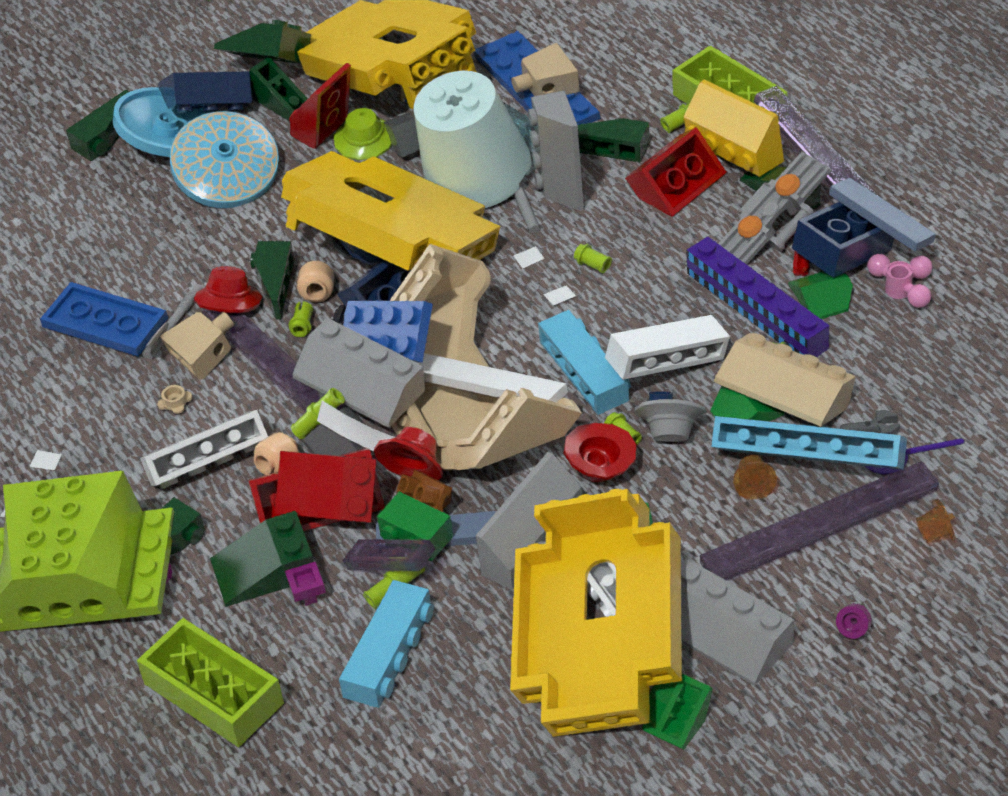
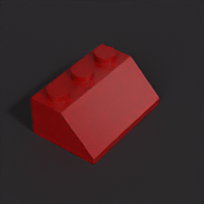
[625,127,727,217]

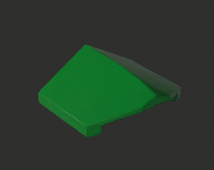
[788,271,853,319]
[710,386,784,422]
[642,674,713,750]

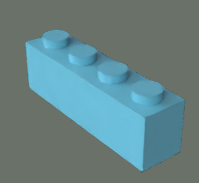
[538,310,631,415]
[339,580,434,708]

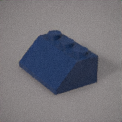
[158,71,252,113]
[337,259,412,307]

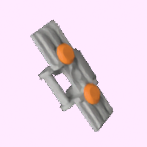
[718,151,831,265]

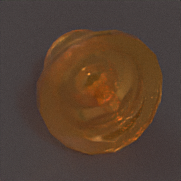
[733,455,777,500]
[915,499,957,543]

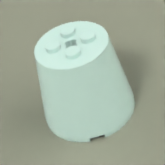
[414,71,531,208]

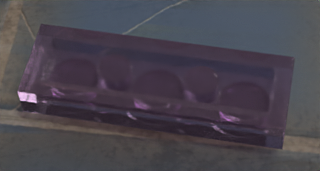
[342,539,435,571]

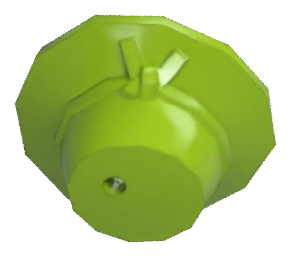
[334,108,392,160]

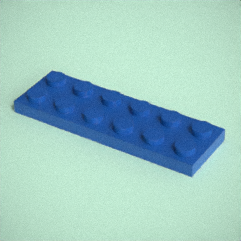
[474,31,600,125]

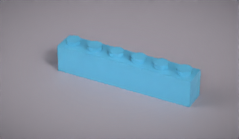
[711,416,907,470]

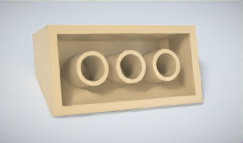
[714,333,856,427]

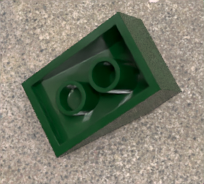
[214,20,311,64]
[210,511,314,607]

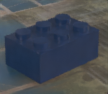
[792,202,895,278]

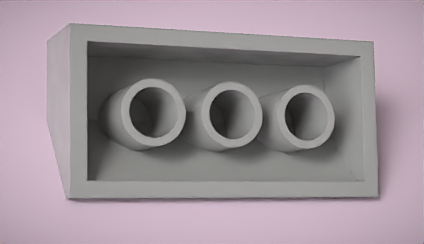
[528,90,584,210]
[293,318,425,428]
[476,452,582,590]
[681,558,794,686]

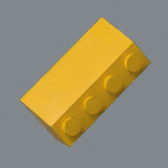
[684,79,784,177]

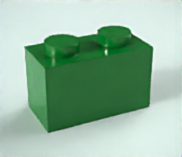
[377,492,453,562]

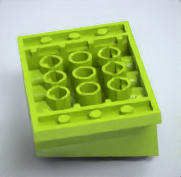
[0,470,174,632]

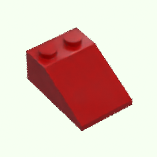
[289,63,351,149]
[275,451,376,522]

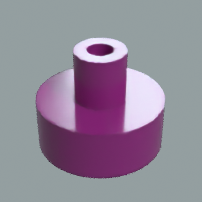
[836,603,872,639]

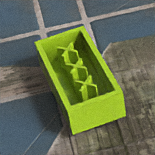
[672,45,788,122]
[137,618,284,748]

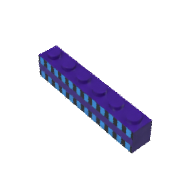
[686,236,829,357]

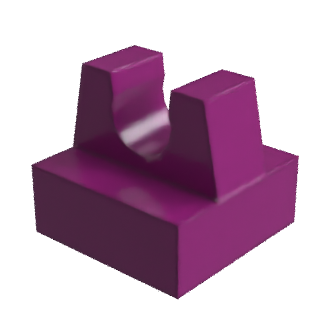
[285,561,326,606]

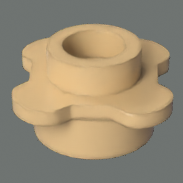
[157,385,192,414]

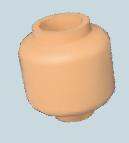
[297,261,334,303]
[254,432,299,475]

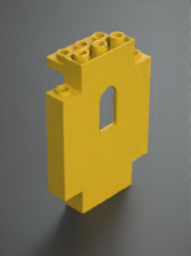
[297,0,477,109]
[281,151,500,271]
[510,489,682,737]

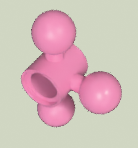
[867,254,932,308]

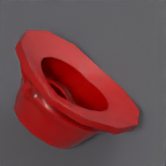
[194,266,263,313]
[563,423,636,482]
[374,427,444,480]

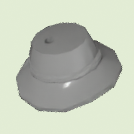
[635,399,706,442]

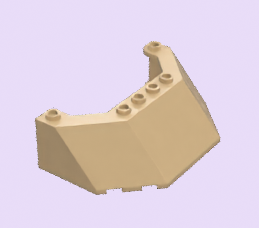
[390,244,582,471]

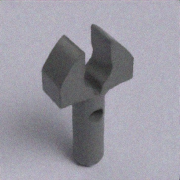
[840,410,900,435]

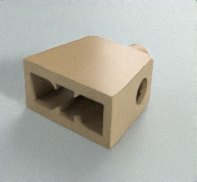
[512,43,579,96]
[160,312,234,380]

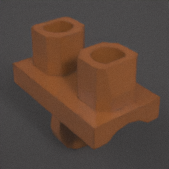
[397,470,452,512]

